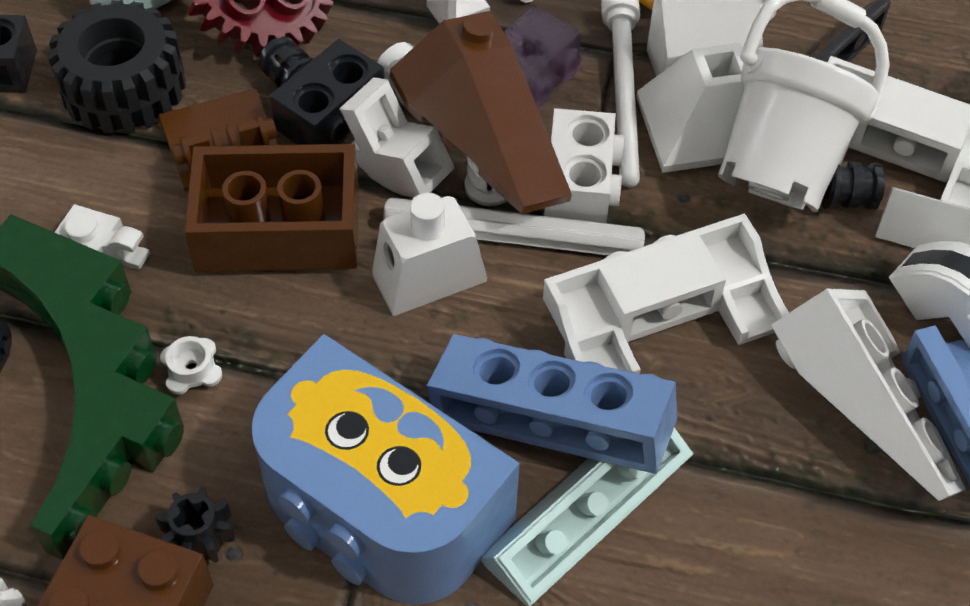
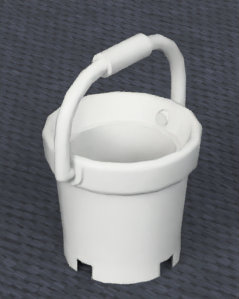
[718,0,890,212]

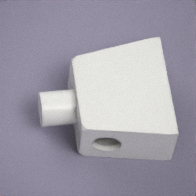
[372,193,487,316]

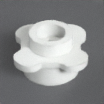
[160,336,222,395]

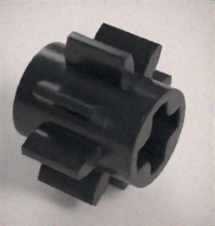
[156,487,235,563]

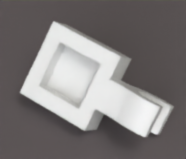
[55,204,150,270]

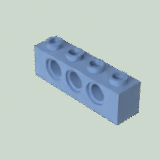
[427,334,677,474]

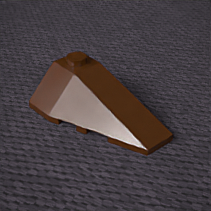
[389,11,572,214]

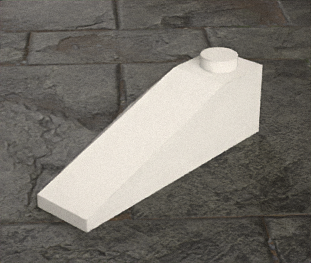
[771,289,966,501]

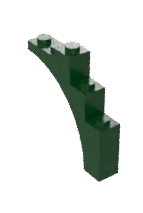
[0,214,184,560]

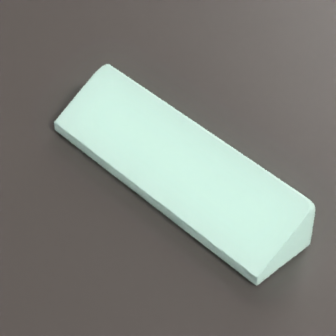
[481,428,693,606]

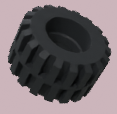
[48,0,186,134]

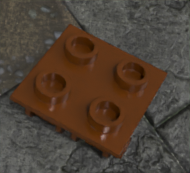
[158,88,278,191]

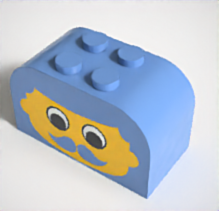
[252,334,520,604]

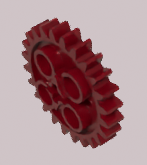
[187,0,334,57]

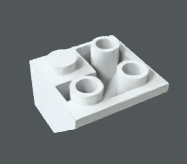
[636,43,744,173]

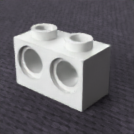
[544,108,624,223]

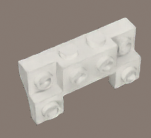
[827,56,970,208]
[543,213,789,374]

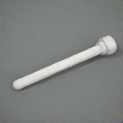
[601,0,640,188]

